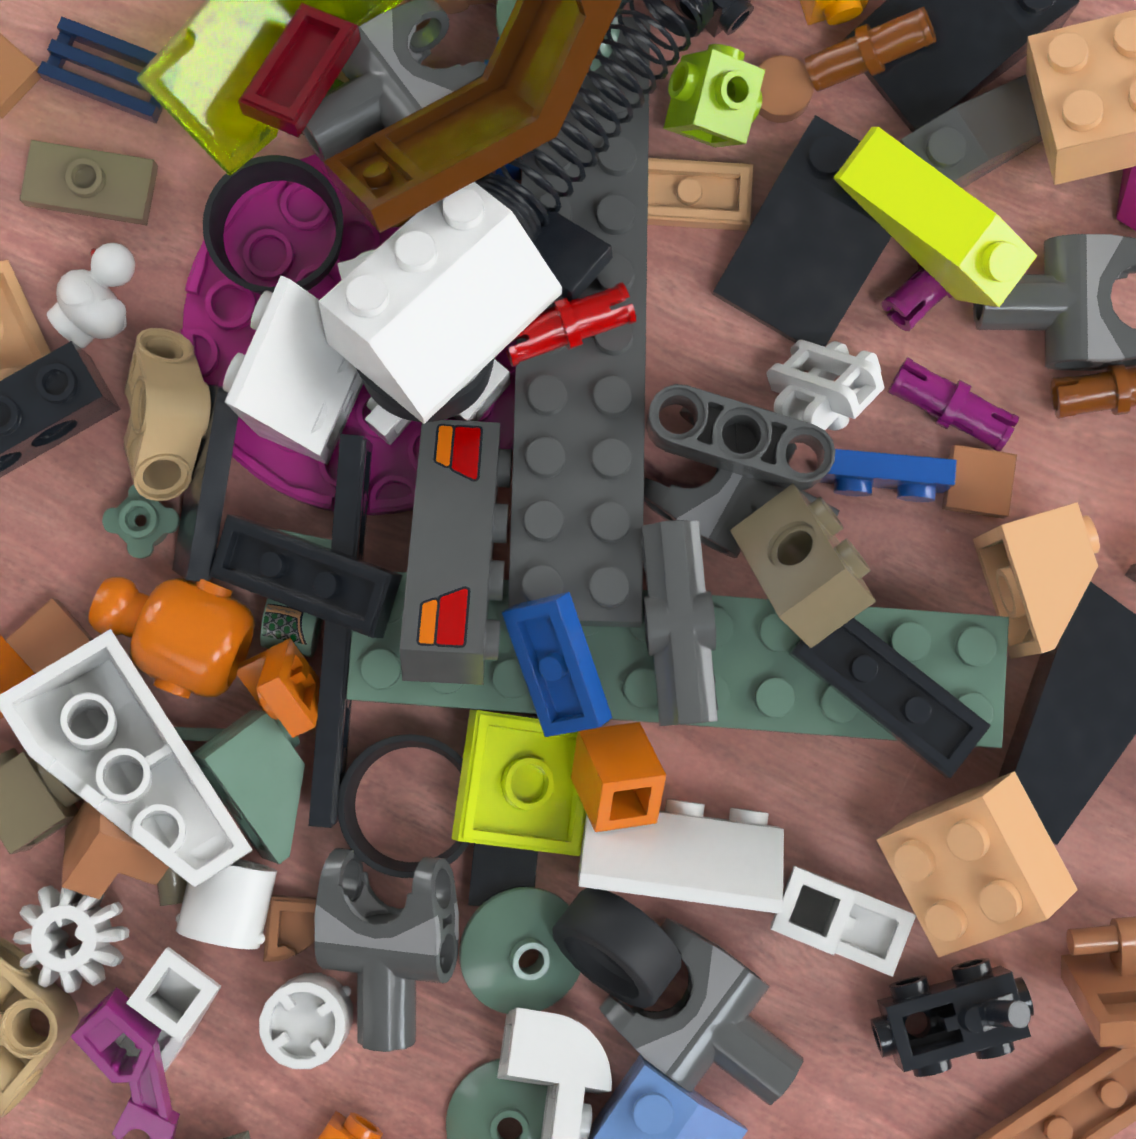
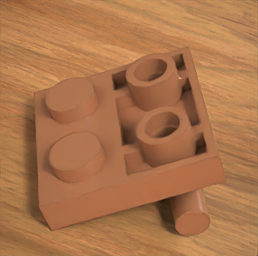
[1061,916,1136,1049]

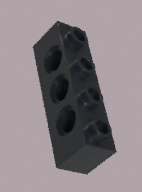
[0,341,121,478]

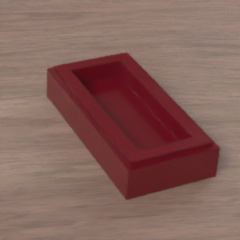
[238,3,361,138]

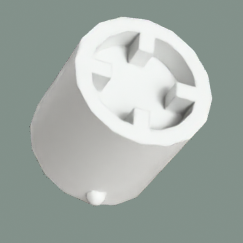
[176,859,277,950]
[259,973,353,1069]

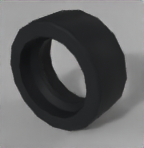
[552,888,681,1008]

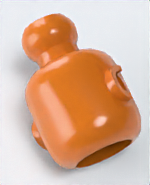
[88,577,255,699]

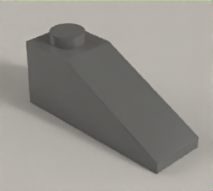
[900,74,1043,189]

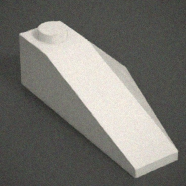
[0,629,252,888]

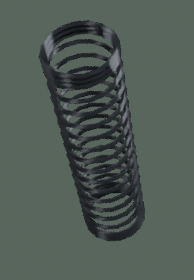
[475,0,714,242]

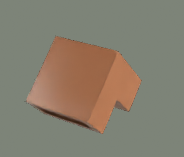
[61,801,169,900]

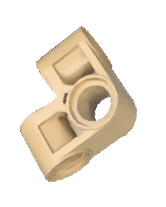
[124,328,211,501]
[0,937,79,1118]

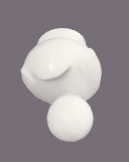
[47,243,135,348]

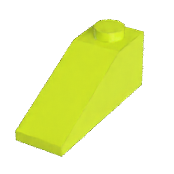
[833,127,1037,307]

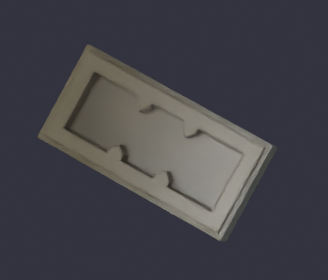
[20,140,158,226]

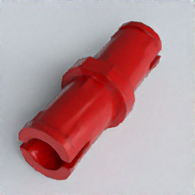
[505,282,636,366]

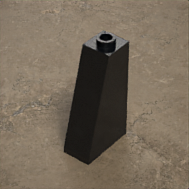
[998,581,1136,845]

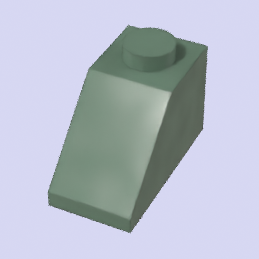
[191,710,305,864]

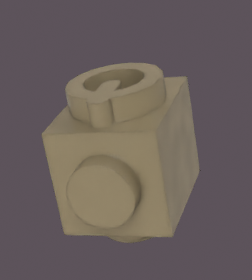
[0,748,81,854]

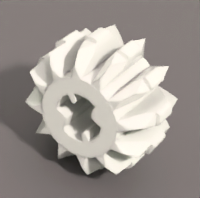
[13,885,129,993]

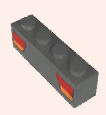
[399,420,512,685]

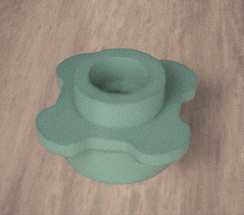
[102,484,180,559]

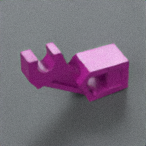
[70,987,180,1139]

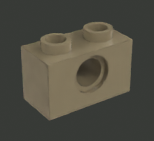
[730,483,876,648]

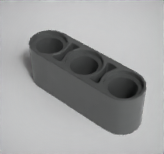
[646,384,836,491]

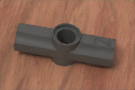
[641,520,718,727]

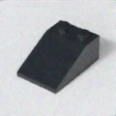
[842,0,1080,132]
[712,115,892,347]

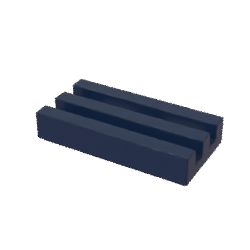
[37,16,180,124]

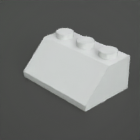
[318,182,562,424]
[578,799,784,914]

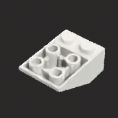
[223,276,363,465]

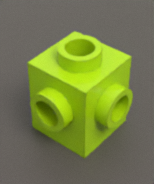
[663,44,765,148]

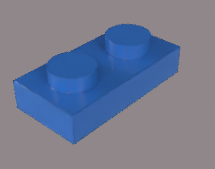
[818,449,957,502]
[501,592,613,737]

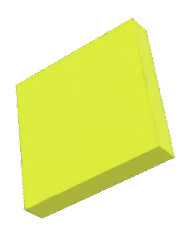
[451,709,586,856]

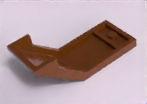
[323,0,622,233]

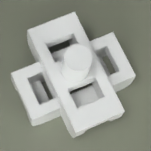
[767,340,885,430]

